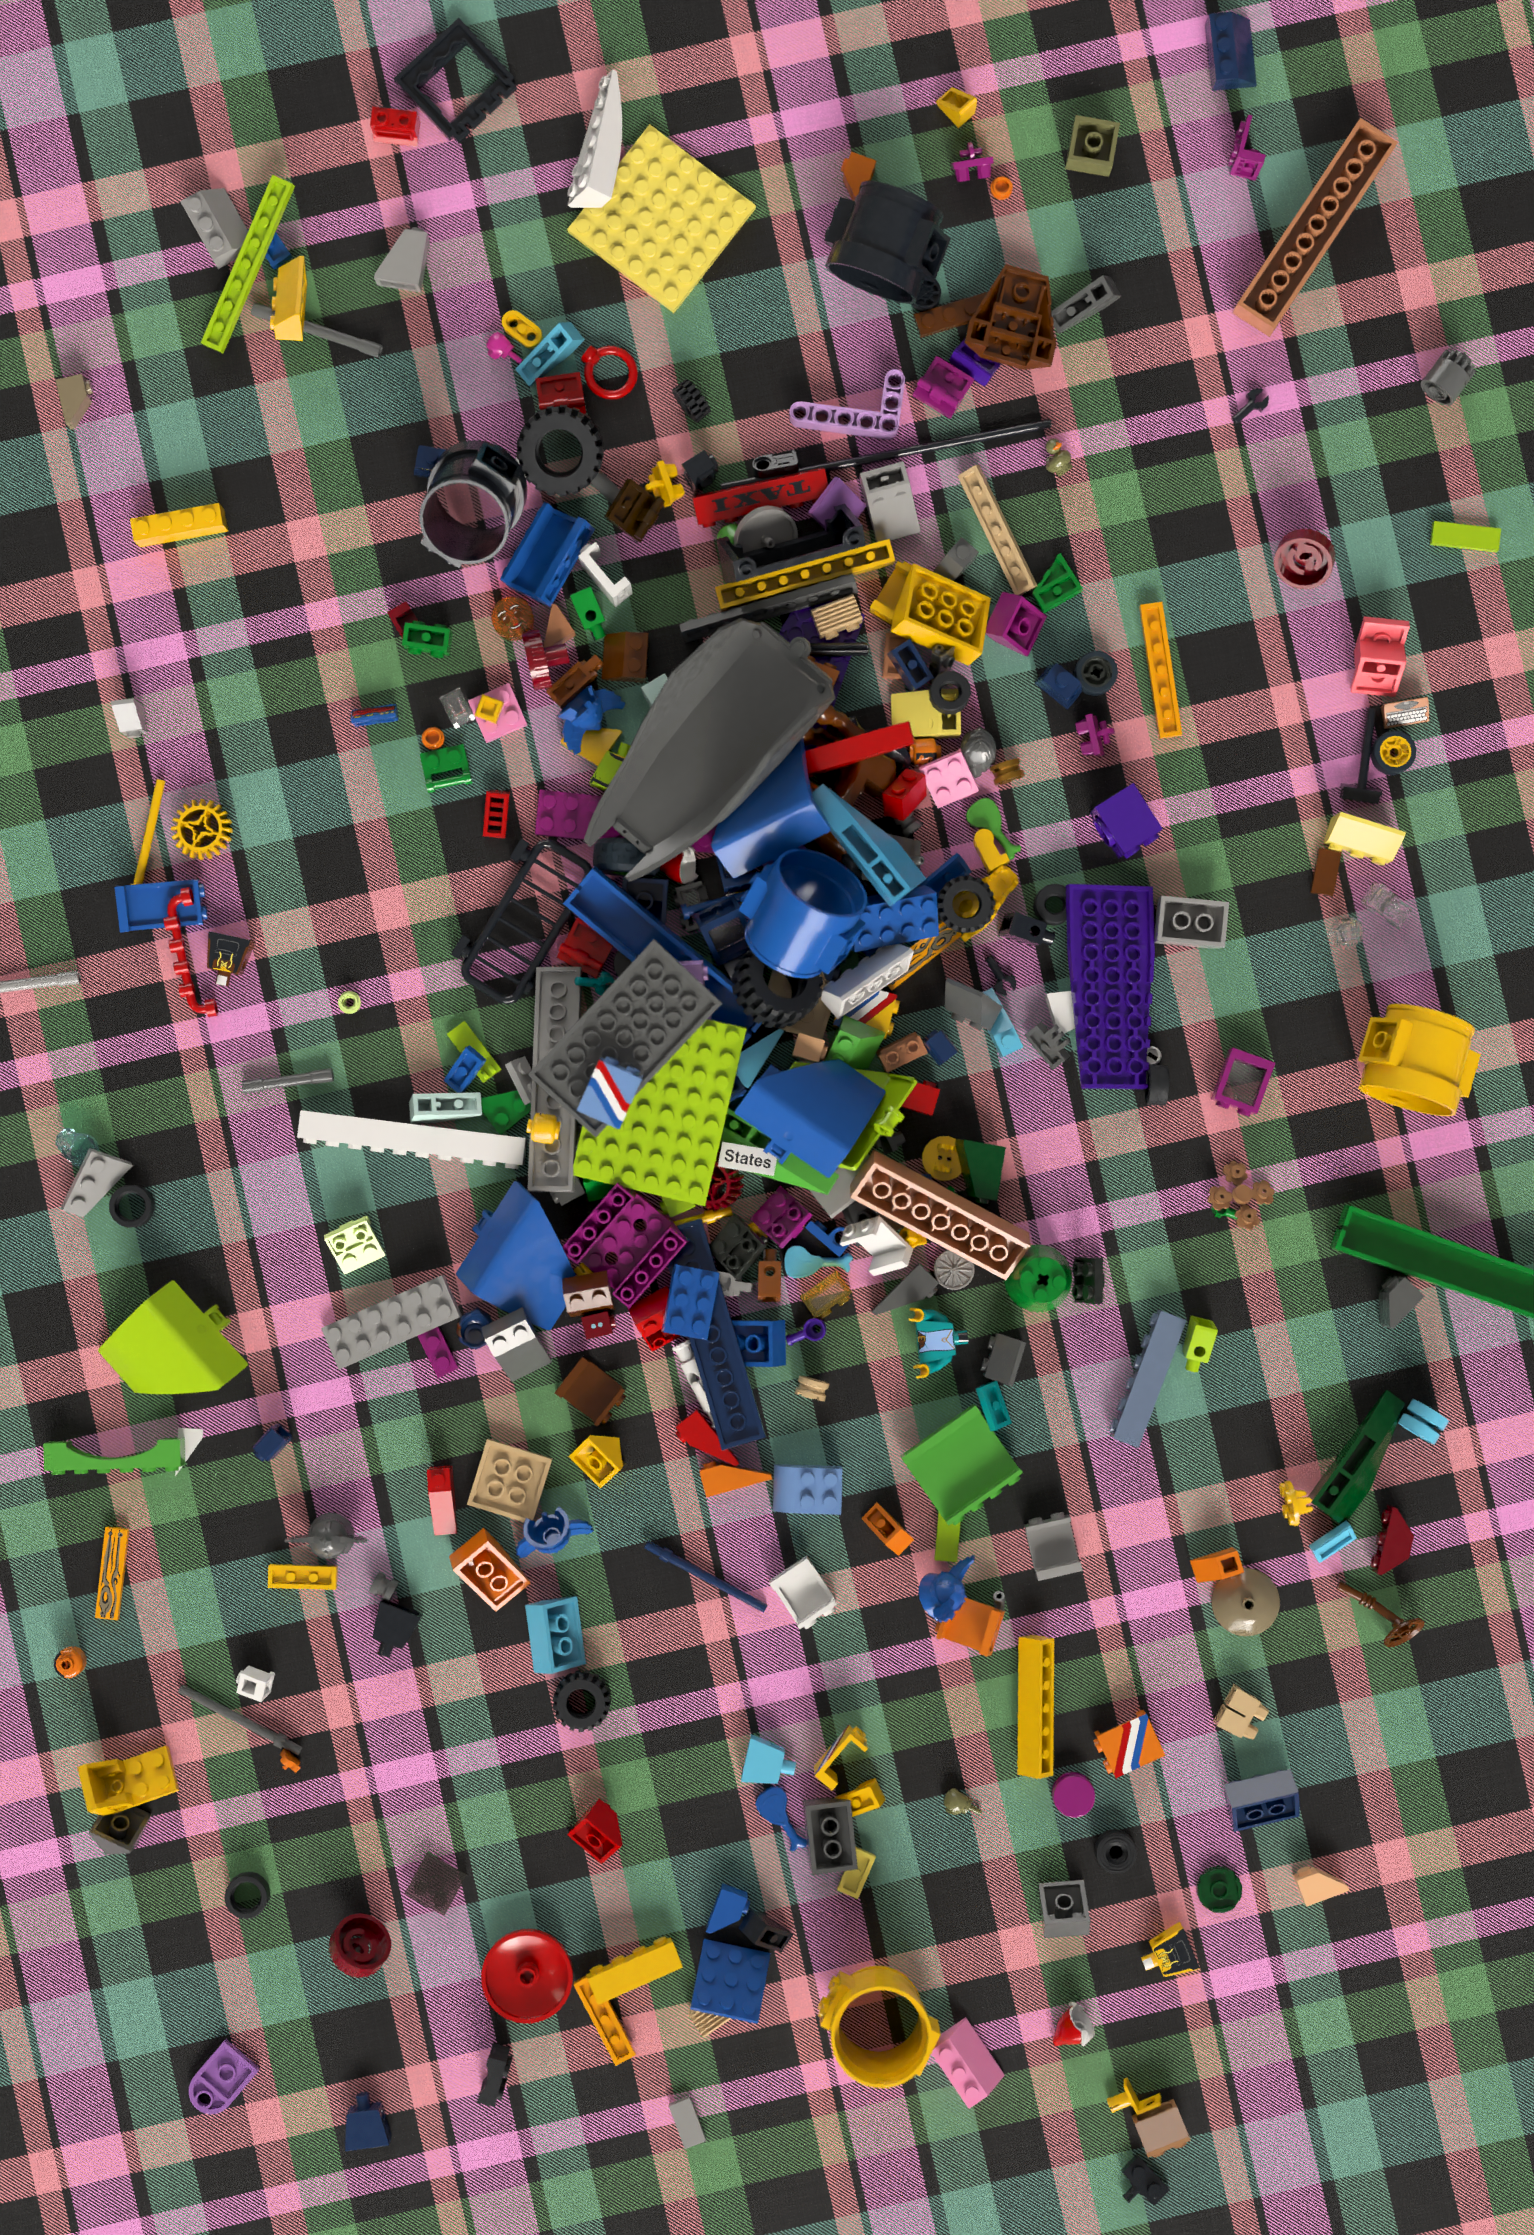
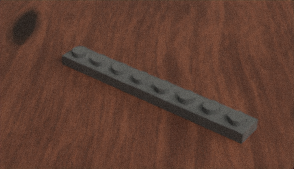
[679,574,859,643]

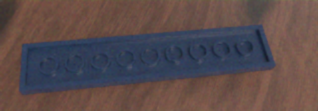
[668,1218,766,1450]

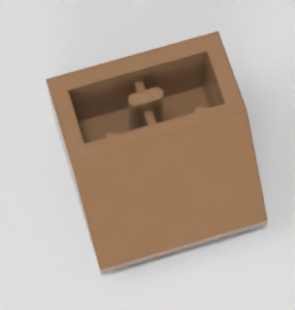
[1132,2099,1191,2158]

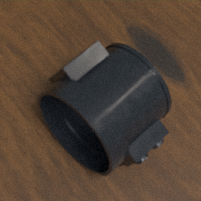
[824,181,951,304]
[419,440,528,568]

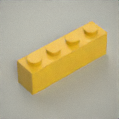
[130,503,228,547]
[586,1937,683,2005]

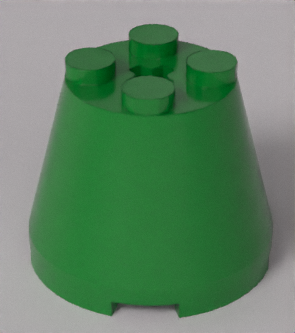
[1004,1244,1072,1312]

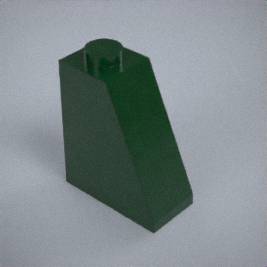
[955,1139,1006,1204]

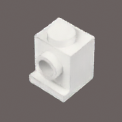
[236,1666,275,1702]

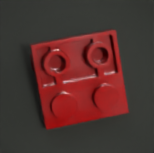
[535,372,586,415]
[556,918,614,978]

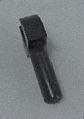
[1232,389,1269,424]
[985,955,1016,996]

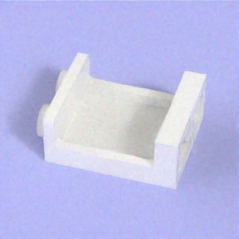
[578,542,633,607]
[769,1556,837,1629]

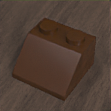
[602,631,650,683]
[562,1270,615,1317]

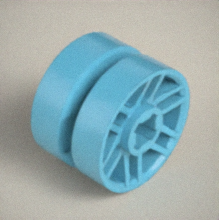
[1398,1399,1449,1445]

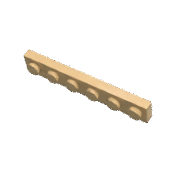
[958,465,1037,596]

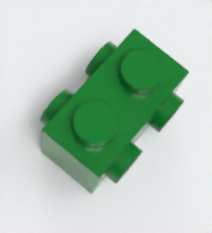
[402,621,453,658]

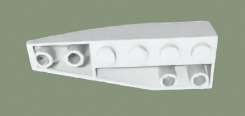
[567,70,622,208]

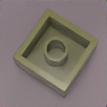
[1065,115,1120,177]

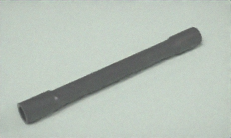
[251,302,383,358]

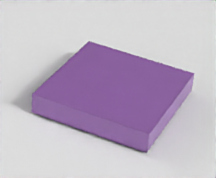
[808,477,866,530]

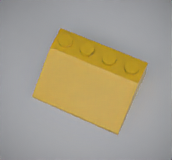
[891,563,991,666]

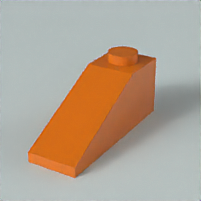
[699,1461,772,1498]

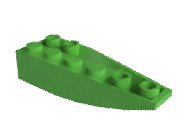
[719,1108,839,1195]

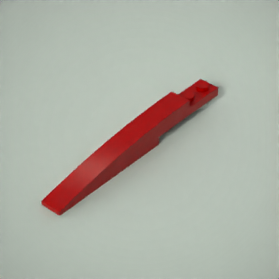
[805,721,915,777]

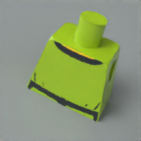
[589,743,631,791]

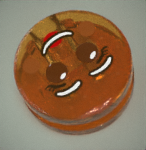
[491,596,534,641]

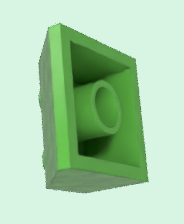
[824,1015,886,1070]

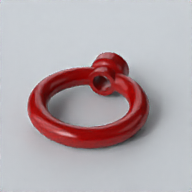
[581,345,638,400]

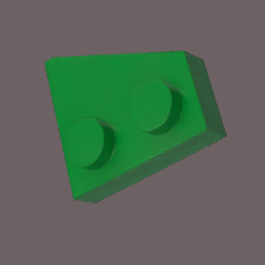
[1032,553,1083,613]
[481,1091,531,1135]

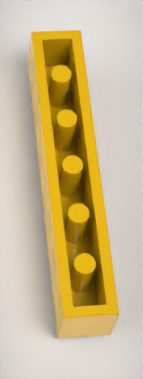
[1017,1635,1054,1779]

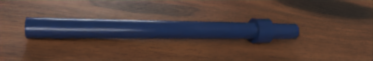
[644,1540,767,1613]

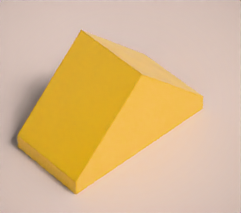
[936,87,977,128]

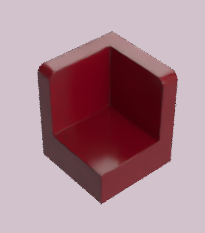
[387,601,418,639]

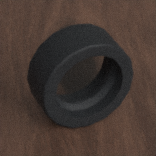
[109,1185,155,1228]
[224,1872,270,1919]

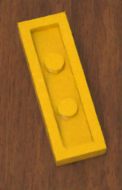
[268,1564,338,1590]

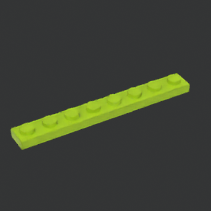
[201,175,295,353]

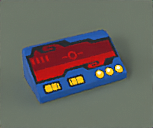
[351,704,399,727]

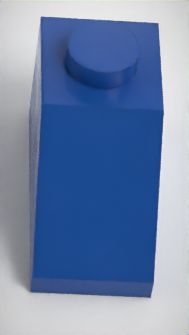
[706,1883,750,1933]

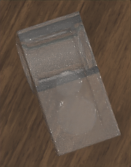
[1360,882,1412,929]

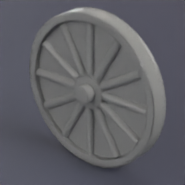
[934,1250,975,1290]

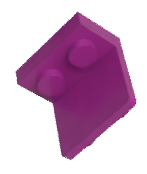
[1228,114,1266,181]

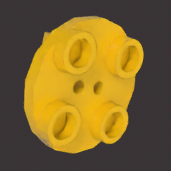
[922,1136,962,1181]
[1279,1480,1313,1526]

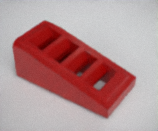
[483,790,510,838]

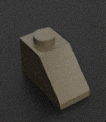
[56,374,94,430]

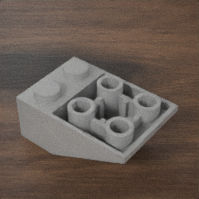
[859,461,921,542]

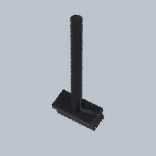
[1340,708,1382,804]

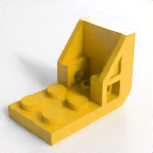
[77,1746,179,1816]

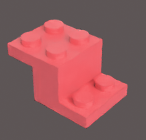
[1350,616,1410,697]

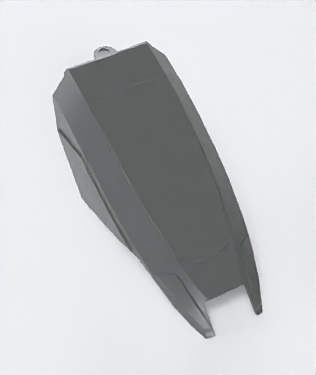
[584,618,835,882]

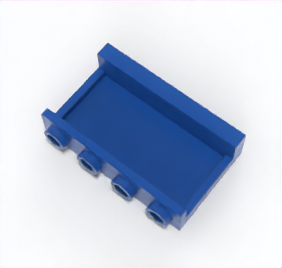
[500,502,595,607]

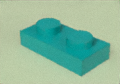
[975,1381,1012,1431]

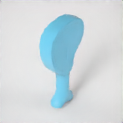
[784,1245,853,1278]

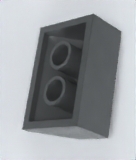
[803,1798,858,1875]

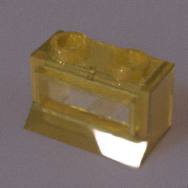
[800,1270,852,1319]

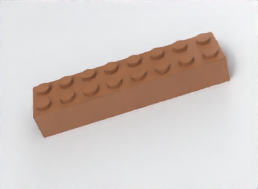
[850,1150,1031,1280]

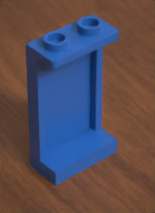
[115,879,208,932]

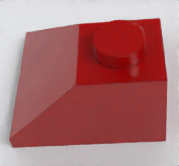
[567,1798,623,1864]

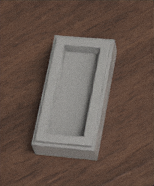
[669,2096,706,2149]

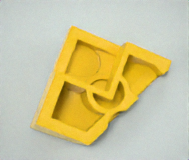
[560,728,622,766]

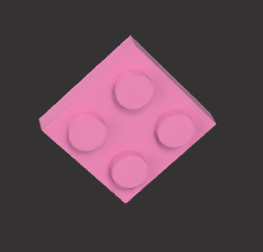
[468,683,528,743]
[919,749,979,808]

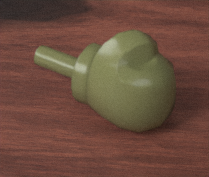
[943,1788,982,1815]

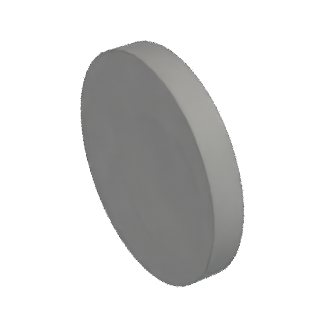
[734,506,798,553]

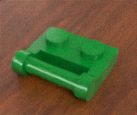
[420,744,473,793]

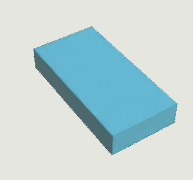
[1309,1521,1357,1563]

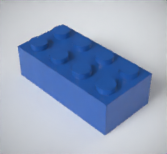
[852,885,939,952]

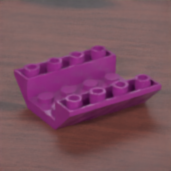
[562,1182,687,1308]

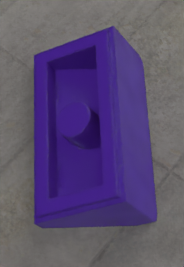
[949,339,1001,386]

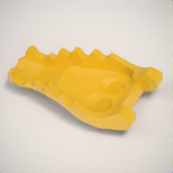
[952,865,1019,942]

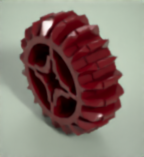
[706,1149,744,1210]

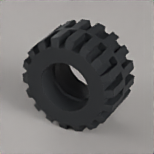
[937,875,995,933]
[553,1670,611,1732]

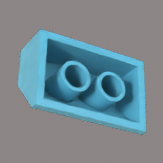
[525,1596,586,1674]

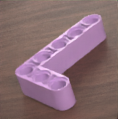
[789,369,905,440]

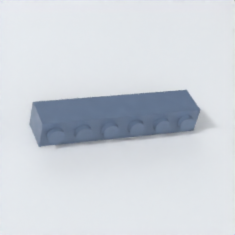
[1109,1310,1187,1448]

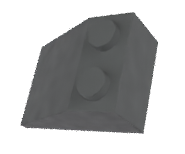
[482,1307,552,1382]

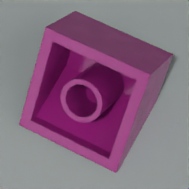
[985,592,1047,657]

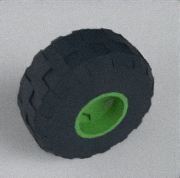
[593,838,660,877]

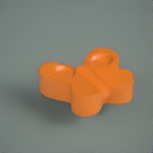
[280,1748,301,1773]

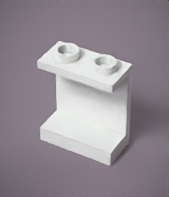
[840,1216,913,1276]

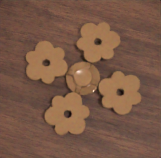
[1207,1161,1275,1230]

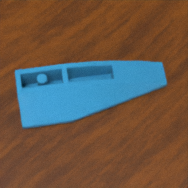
[812,784,926,907]

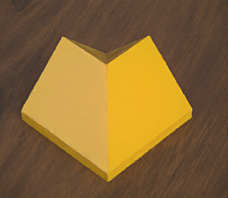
[568,1435,625,1488]

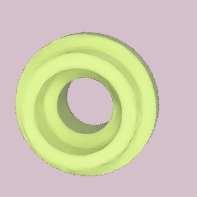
[338,991,361,1014]

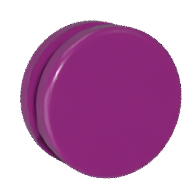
[1052,1772,1095,1818]

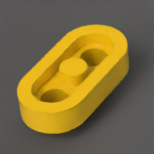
[502,310,543,349]

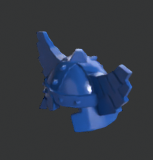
[557,684,626,755]
[515,1506,594,1559]
[918,1555,975,1623]

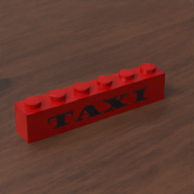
[691,467,828,528]

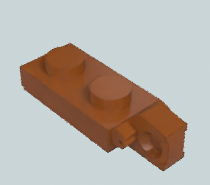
[546,654,603,709]

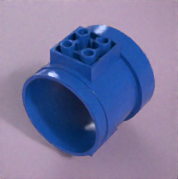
[739,849,867,978]

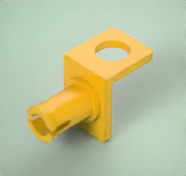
[1107,2078,1161,2115]

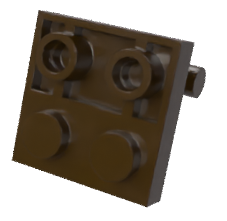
[604,478,665,543]

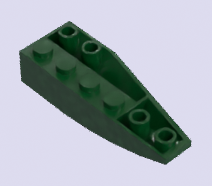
[1308,1390,1405,1524]

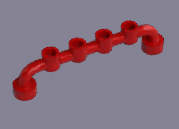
[164,887,218,1017]

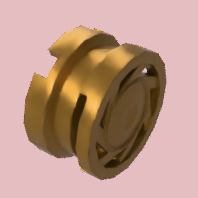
[990,758,1025,786]

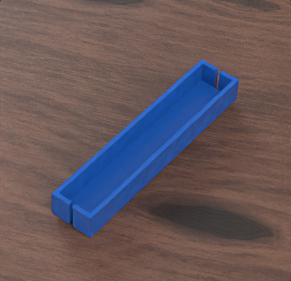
[563,866,763,1045]

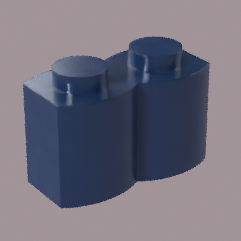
[923,1029,958,1066]
[253,1423,293,1461]

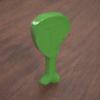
[966,798,1021,860]

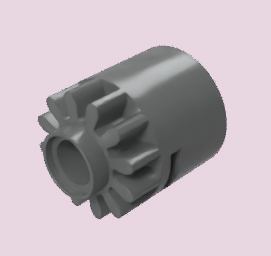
[1420,349,1476,406]

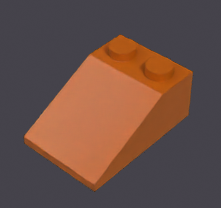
[449,1528,531,1611]

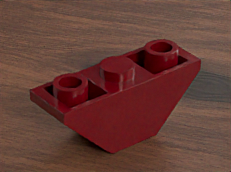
[1371,1505,1414,1575]

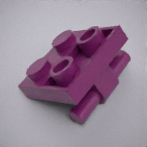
[912,356,974,419]
[750,1186,813,1249]

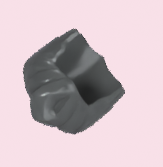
[960,727,996,778]

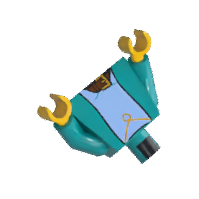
[909,1308,968,1378]

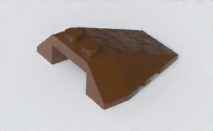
[964,264,1056,370]

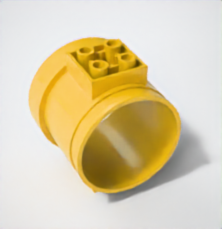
[1358,1004,1481,1116]
[817,1966,941,2088]

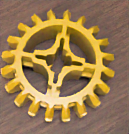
[171,799,233,860]

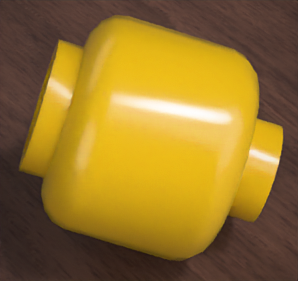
[526,1113,561,1144]

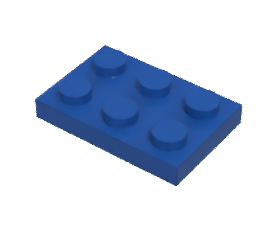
[661,1264,720,1340]

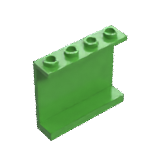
[900,1404,1023,1525]

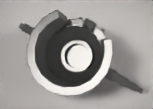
[285,1512,367,1559]

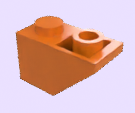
[1190,1547,1244,1583]

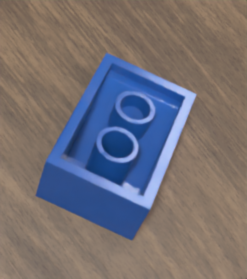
[732,1320,786,1367]

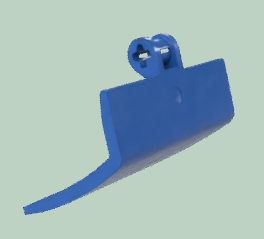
[711,737,831,878]
[735,1059,886,1178]
[456,1181,576,1331]

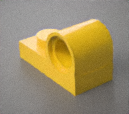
[835,1778,886,1817]

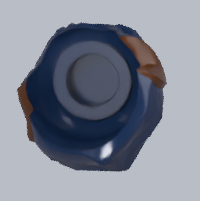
[456,1308,493,1350]

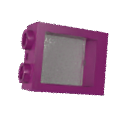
[1211,1048,1275,1117]

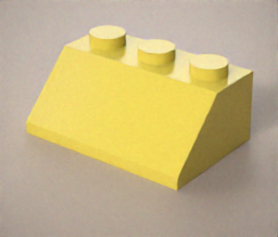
[1323,812,1406,865]

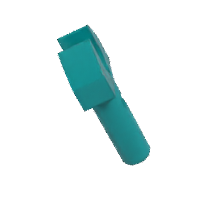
[574,971,615,995]

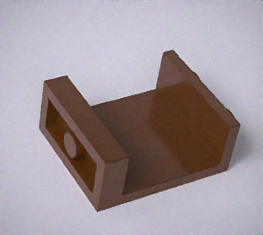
[555,1356,626,1426]

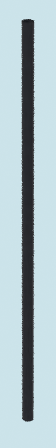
[721,419,1052,489]

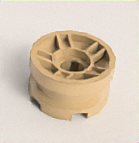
[795,1375,829,1401]

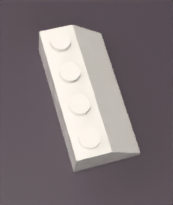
[821,944,914,1019]

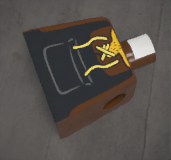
[207,931,255,987]

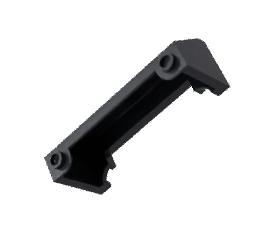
[717,504,865,584]

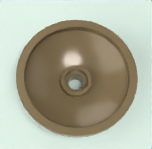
[1211,1568,1280,1636]

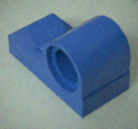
[805,1220,849,1257]

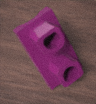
[950,142,994,182]
[1075,714,1115,757]

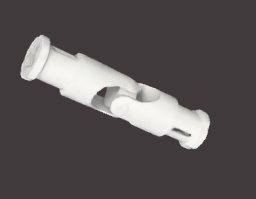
[672,1339,715,1429]

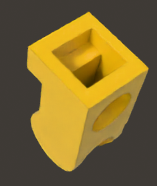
[973,829,1010,874]

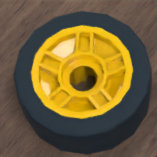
[1370,730,1417,775]

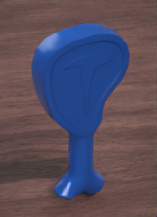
[755,1786,807,1851]

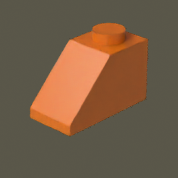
[841,151,876,201]
[861,1502,914,1556]

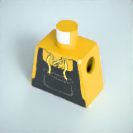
[1141,1922,1200,1977]

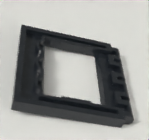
[394,18,517,144]

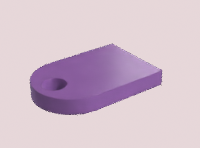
[189,2039,260,2114]

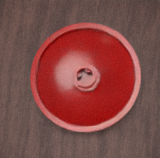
[481,1929,573,2024]

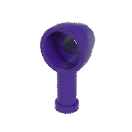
[786,1318,827,1346]

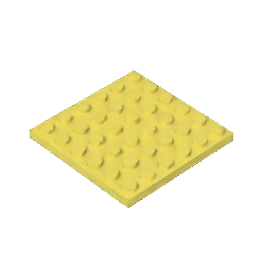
[567,124,756,313]

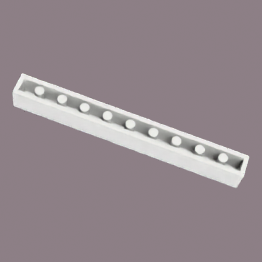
[297,1110,528,1169]

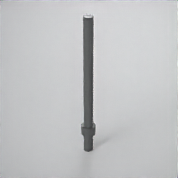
[178,1684,303,1755]

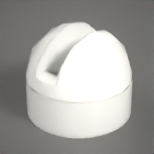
[1147,1046,1162,1065]

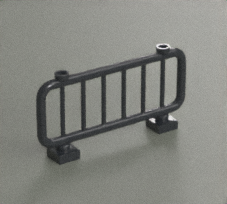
[451,838,592,1004]

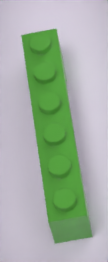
[43,1437,186,1475]

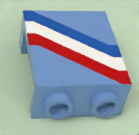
[577,1056,643,1129]

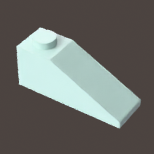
[409,1092,482,1124]

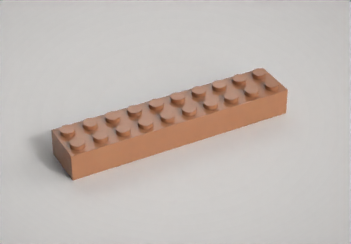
[1232,118,1398,337]

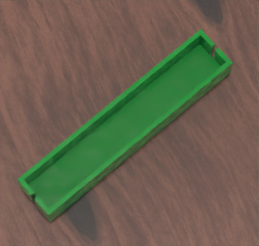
[1330,1205,1534,1320]

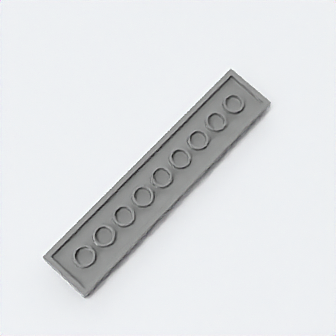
[528,967,582,1192]

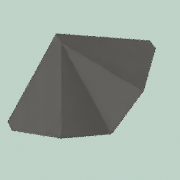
[88,1807,152,1855]

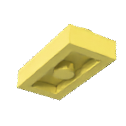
[837,1846,876,1899]

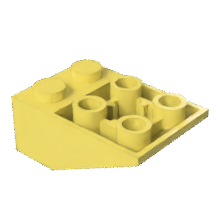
[891,689,961,739]

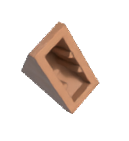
[543,604,576,648]

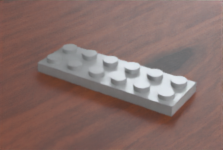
[321,1275,462,1370]

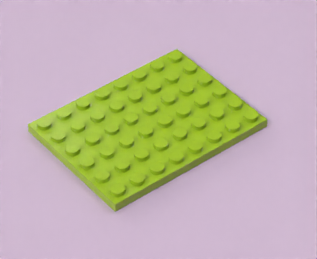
[573,1019,747,1206]

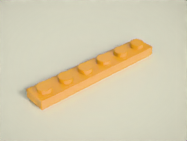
[1139,602,1182,739]

